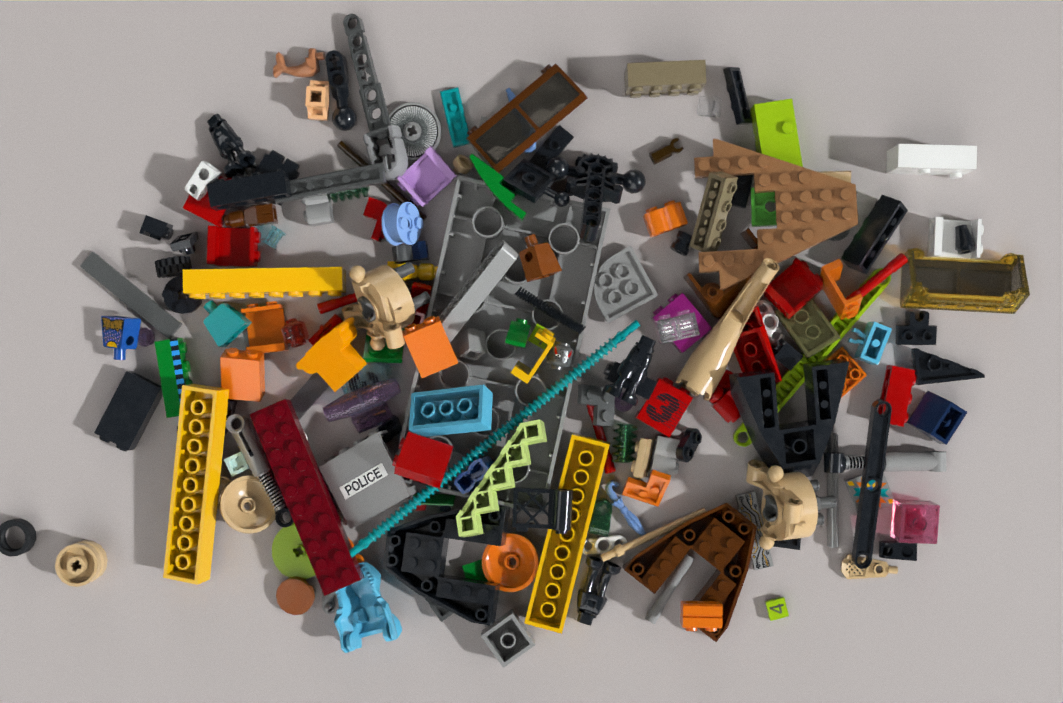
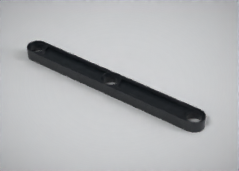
[851,399,892,569]

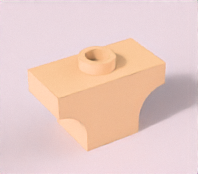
[305,80,330,121]

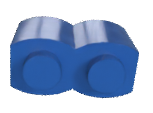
[454,456,494,494]

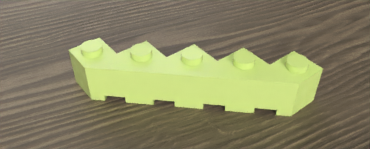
[456,419,547,537]

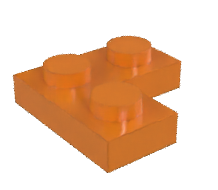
[622,470,671,507]

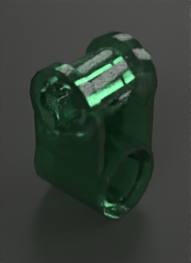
[588,498,612,537]

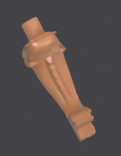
[273,48,325,78]

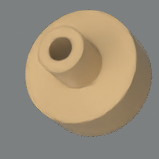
[453,154,473,175]

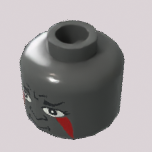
[546,341,573,371]

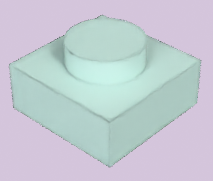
[224,451,250,477]

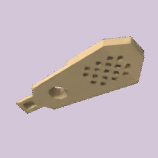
[840,554,898,579]

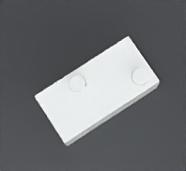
[886,144,977,179]

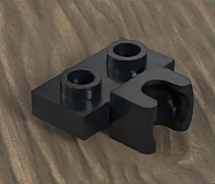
[895,310,937,345]

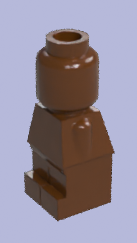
[224,203,278,228]

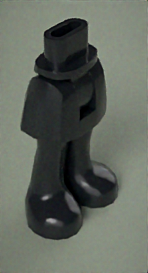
[577,556,621,626]

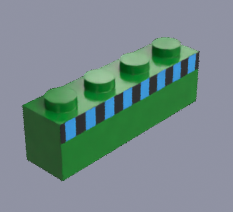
[154,338,193,418]

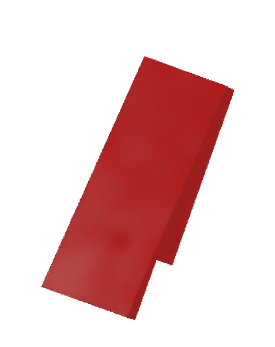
[734,306,782,383]

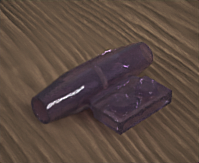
[323,378,401,434]

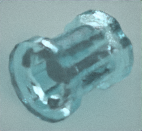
[262,224,286,250]

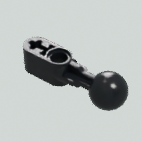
[325,50,357,131]

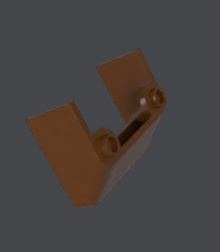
[683,228,775,319]

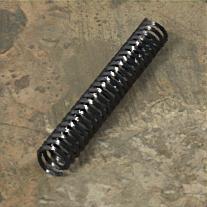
[515,287,586,335]

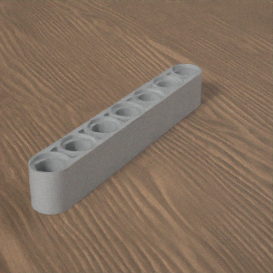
[439,240,518,342]

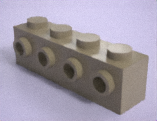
[689,171,738,252]

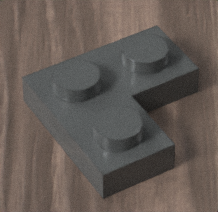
[577,384,615,427]

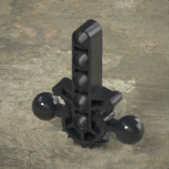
[545,153,646,242]

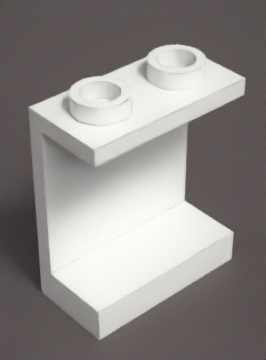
[928,217,984,259]

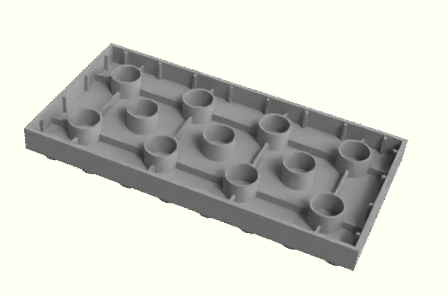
[397,176,610,514]

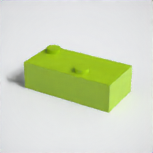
[750,99,803,167]

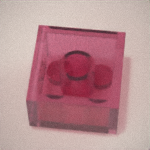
[890,499,940,544]

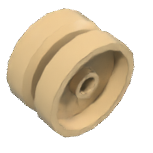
[55,540,108,587]

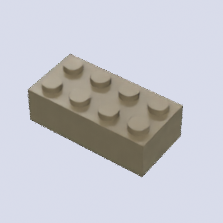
[624,60,707,98]

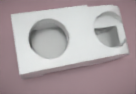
[185,161,222,201]

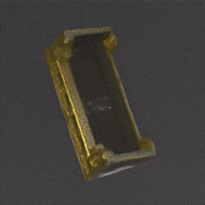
[900,248,1030,314]

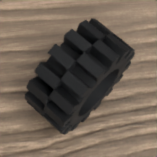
[155,256,192,278]

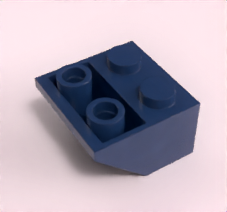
[907,391,967,445]

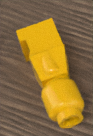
[387,261,438,282]

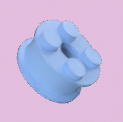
[382,202,424,246]

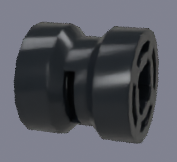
[670,231,692,256]

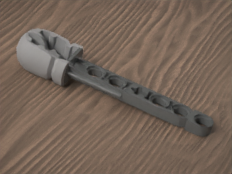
[343,14,408,180]

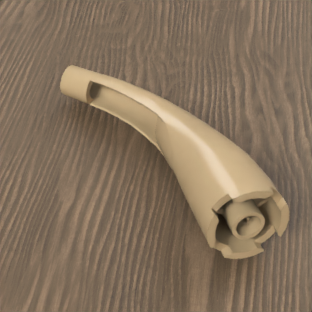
[675,258,780,401]

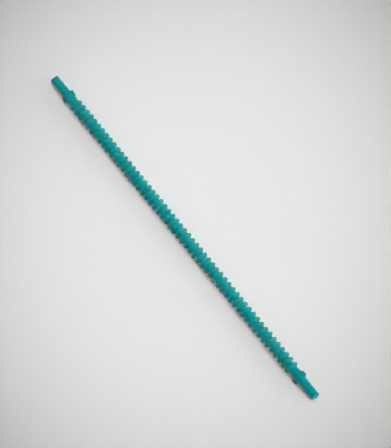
[349,320,641,558]

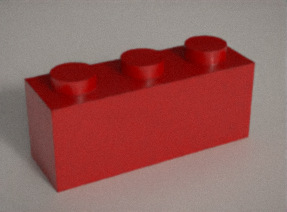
[877,365,916,427]

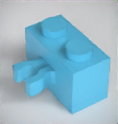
[847,322,892,365]

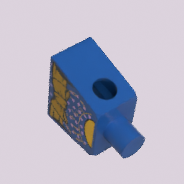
[101,316,141,360]

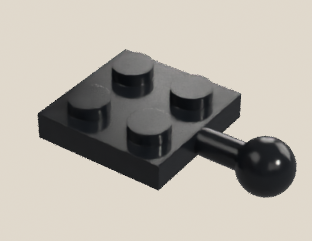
[502,159,570,207]

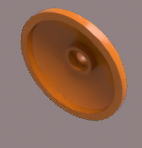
[482,533,539,592]

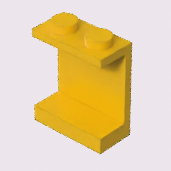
[511,328,556,384]

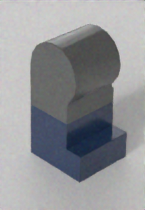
[392,241,429,263]

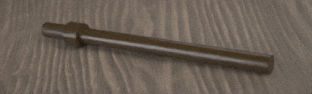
[337,141,427,221]

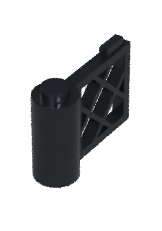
[512,487,573,534]

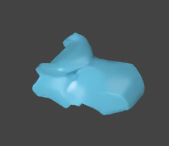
[334,562,402,653]

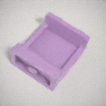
[396,146,458,207]

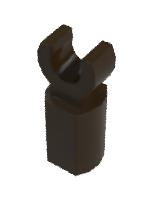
[649,138,684,165]

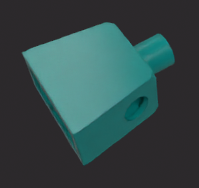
[203,300,252,347]

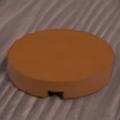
[276,576,315,615]

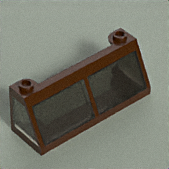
[466,64,588,173]

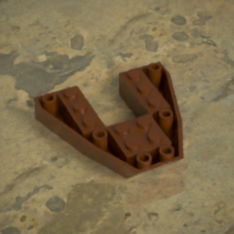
[622,502,757,642]

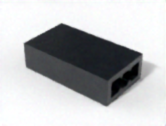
[94,371,163,452]

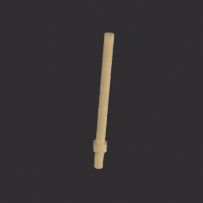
[600,508,706,562]

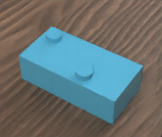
[409,384,493,437]

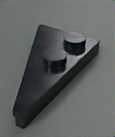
[911,348,985,385]

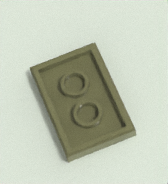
[774,299,840,359]

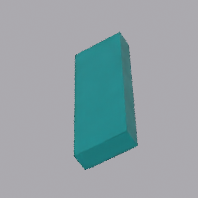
[440,87,469,148]

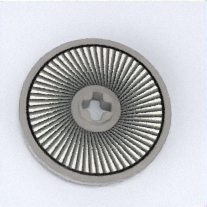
[386,102,441,161]

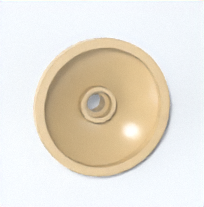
[220,475,275,534]

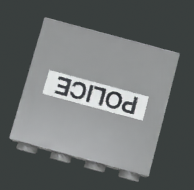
[319,429,419,529]

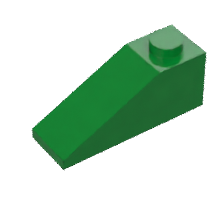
[505,318,531,349]

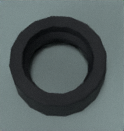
[0,519,36,557]

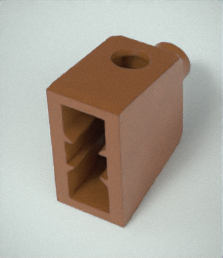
[519,234,562,282]

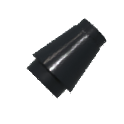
[955,225,975,254]

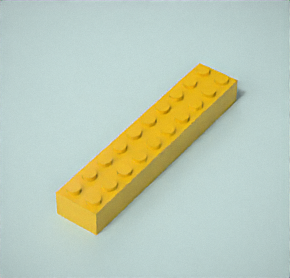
[163,384,229,585]
[524,433,610,634]

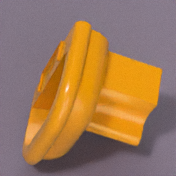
[296,317,367,392]

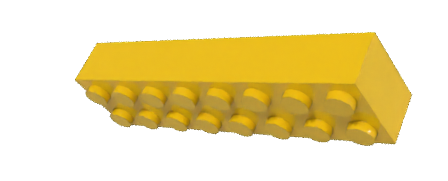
[183,267,346,299]

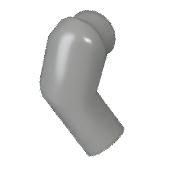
[321,592,336,614]

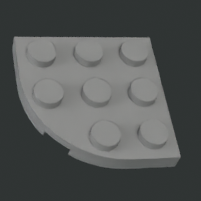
[594,246,658,324]

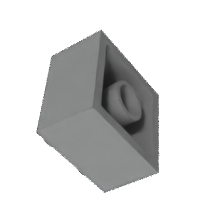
[481,609,535,668]

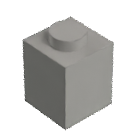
[459,328,486,360]

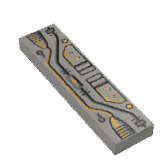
[735,491,774,570]

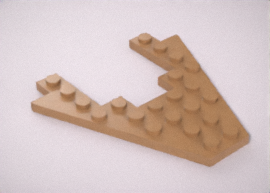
[694,139,858,290]

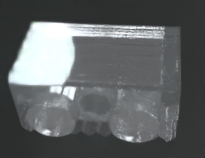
[655,310,700,344]

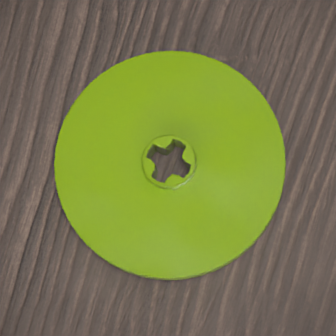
[272,524,315,579]

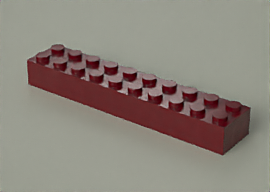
[249,399,365,596]

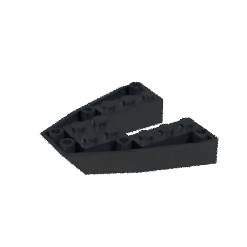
[729,359,849,477]
[383,505,510,626]

